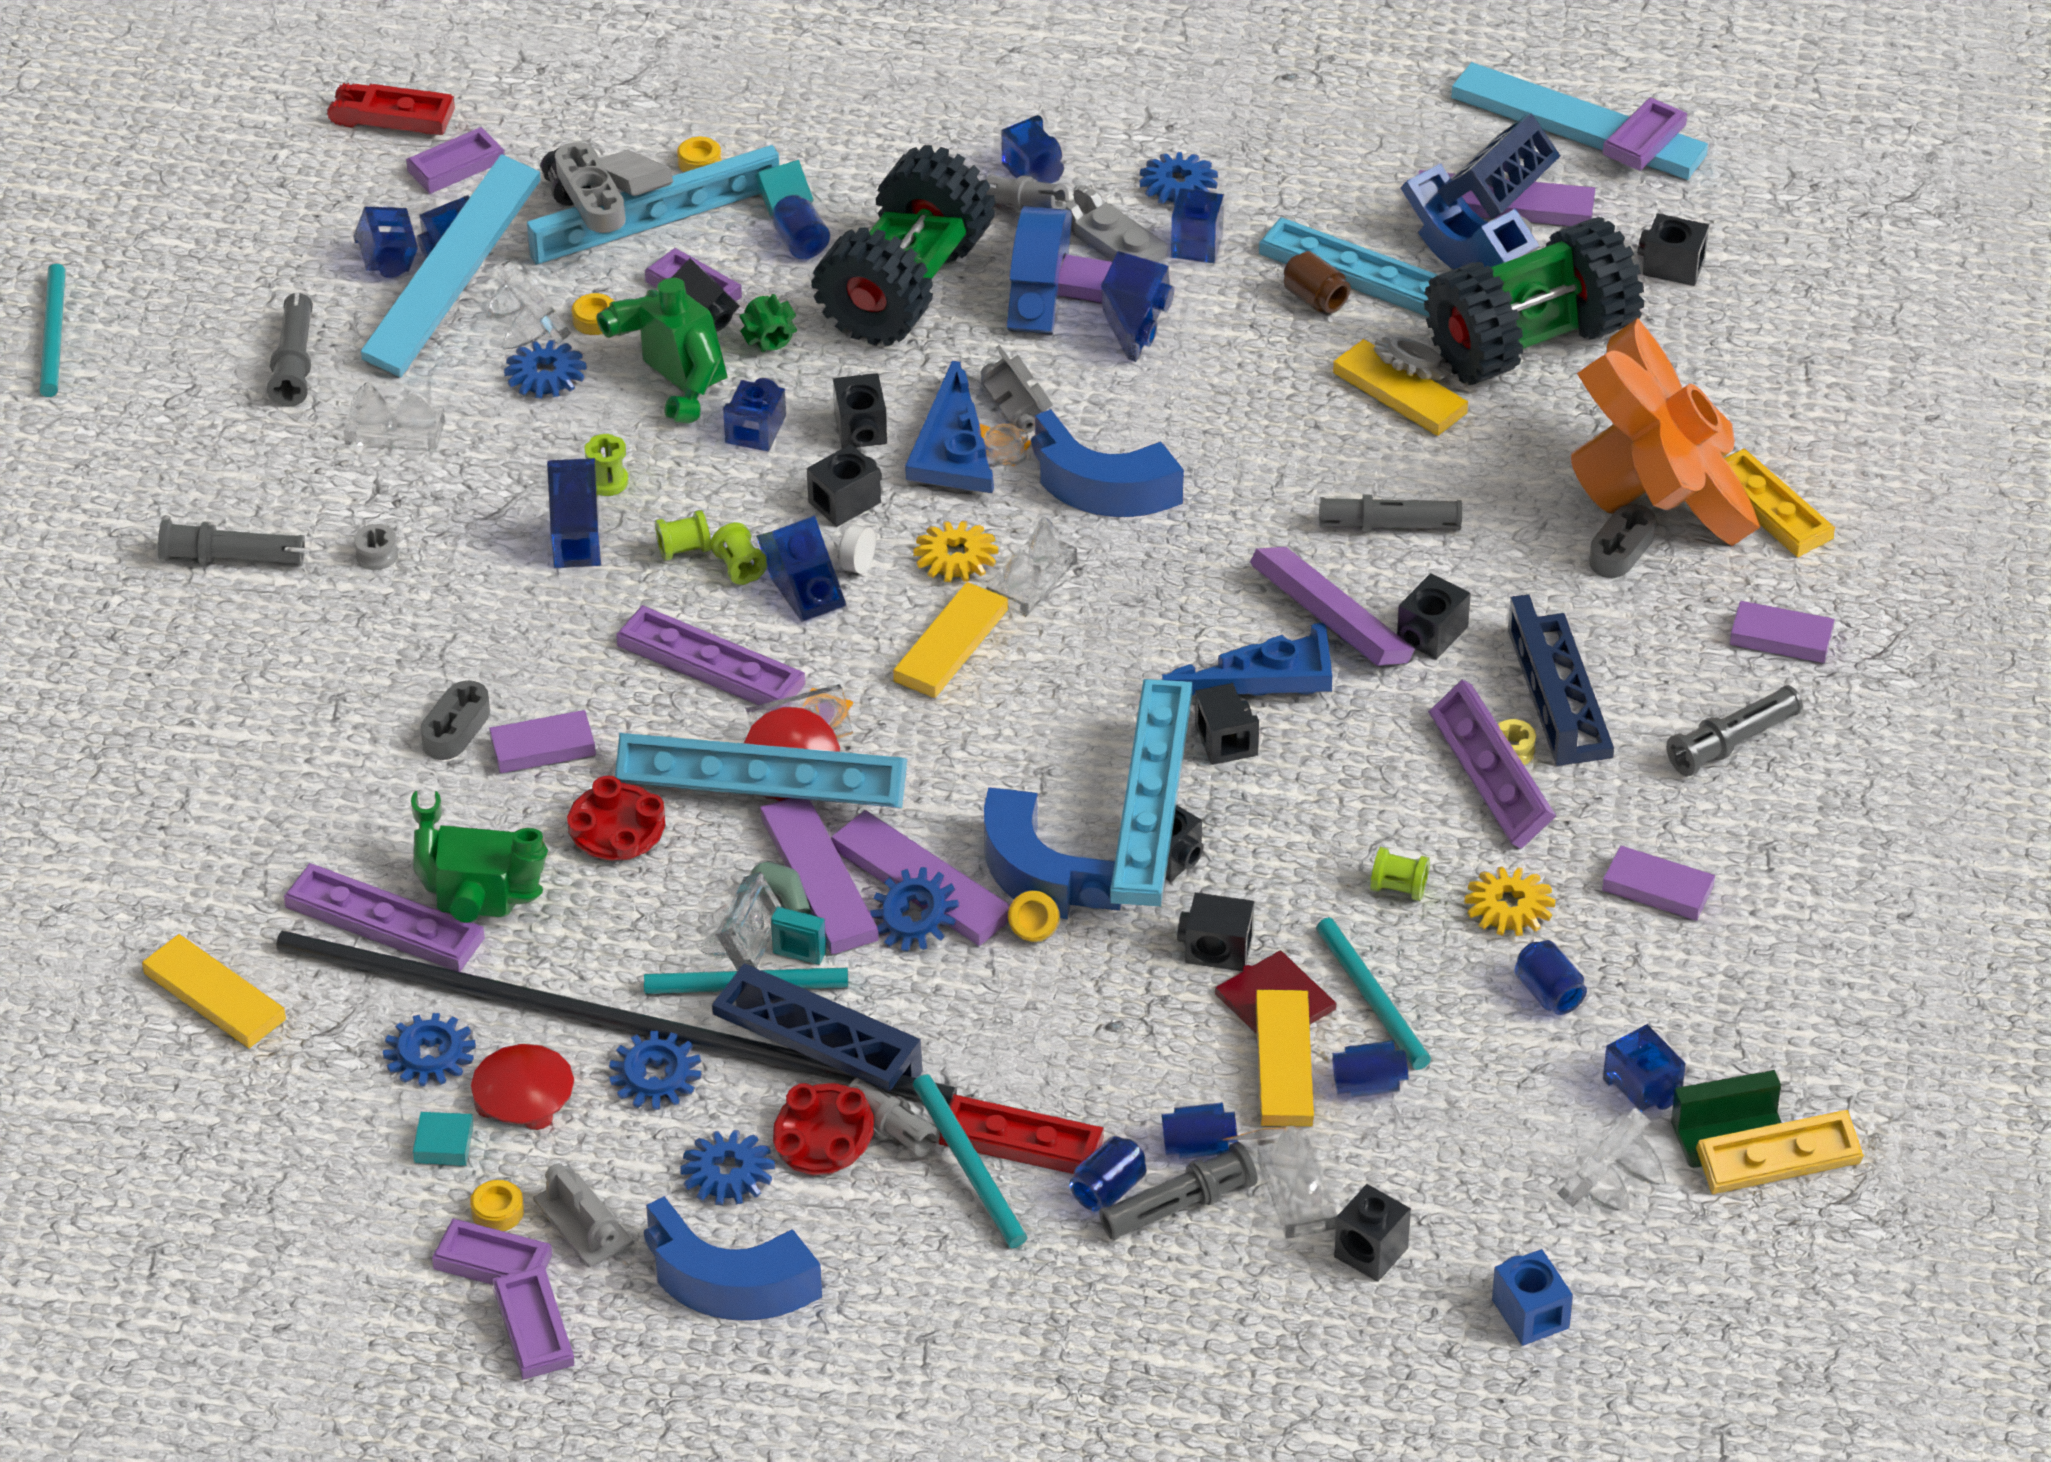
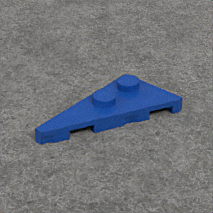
[905,361,994,493]
[1162,623,1333,696]

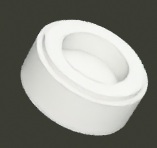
[838,524,876,574]

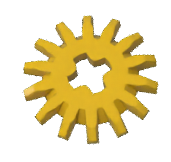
[913,520,999,582]
[1464,866,1555,936]

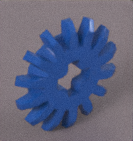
[1139,152,1218,206]
[504,340,587,399]
[870,867,959,952]
[383,1013,476,1086]
[609,1031,702,1110]
[680,1130,775,1206]

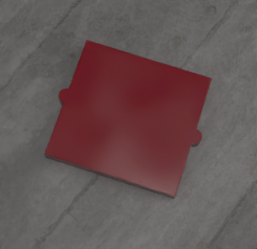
[1215,950,1337,1034]

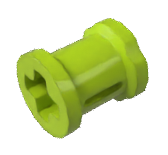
[584,434,629,496]
[655,510,711,561]
[710,522,768,585]
[1370,847,1430,901]

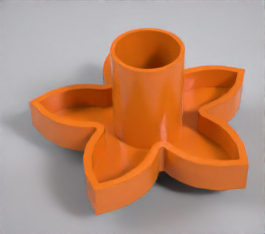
[1571,318,1760,546]

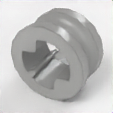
[354,524,398,570]

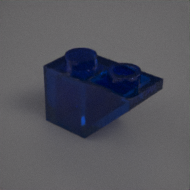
[1101,251,1175,362]
[547,458,601,568]
[756,516,847,622]

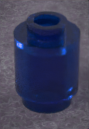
[773,195,830,259]
[1514,940,1587,1015]
[1332,1040,1409,1098]
[1161,1102,1238,1159]
[1069,1136,1147,1212]

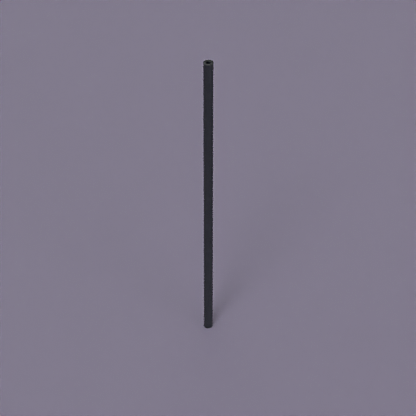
[276,930,957,1105]

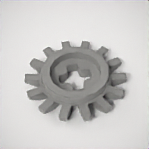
[1374,337,1452,380]

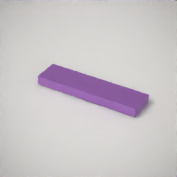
[1419,170,1596,226]
[1249,547,1415,666]
[616,605,805,711]
[1428,679,1556,849]
[760,798,879,955]
[831,810,1010,946]
[284,863,485,972]

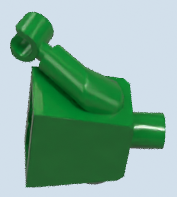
[596,278,728,424]
[411,791,548,923]

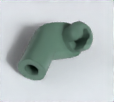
[749,861,811,914]

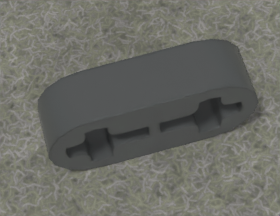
[1589,504,1656,578]
[421,680,490,760]

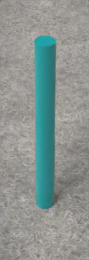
[39,263,66,397]
[1316,917,1431,1070]
[644,967,848,994]
[912,1074,1028,1248]

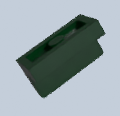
[1671,1070,1782,1168]

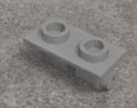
[981,345,1053,434]
[533,1163,634,1268]

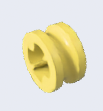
[1498,719,1536,765]

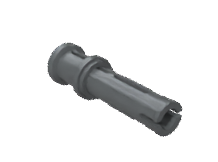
[266,293,313,407]
[158,518,305,566]
[1666,685,1803,777]
[1099,1142,1258,1241]

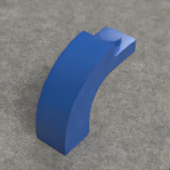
[1400,163,1540,269]
[1007,206,1072,334]
[1031,409,1184,517]
[984,787,1122,920]
[644,1196,822,1321]

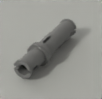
[1319,494,1462,532]

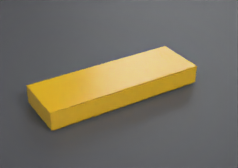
[1333,339,1468,436]
[1724,448,1835,558]
[893,582,1008,698]
[142,934,286,1049]
[1255,990,1314,1127]
[1696,1109,1864,1195]

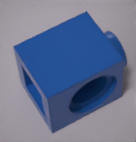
[1492,1249,1573,1346]

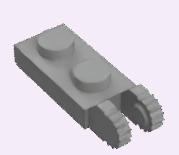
[1055,184,1168,268]

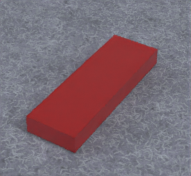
[939,1094,1104,1178]

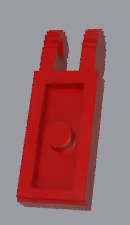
[326,83,455,135]

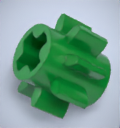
[739,294,797,352]

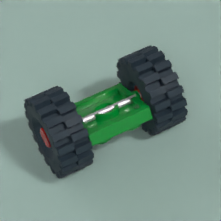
[811,145,996,346]
[1424,217,1644,385]

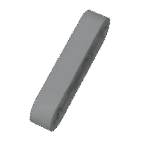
[555,142,626,233]

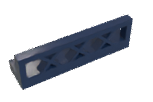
[1437,113,1561,219]
[1508,594,1614,766]
[712,963,923,1092]

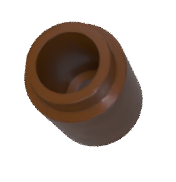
[1284,251,1351,313]

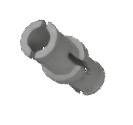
[986,175,1069,211]
[848,1078,940,1157]

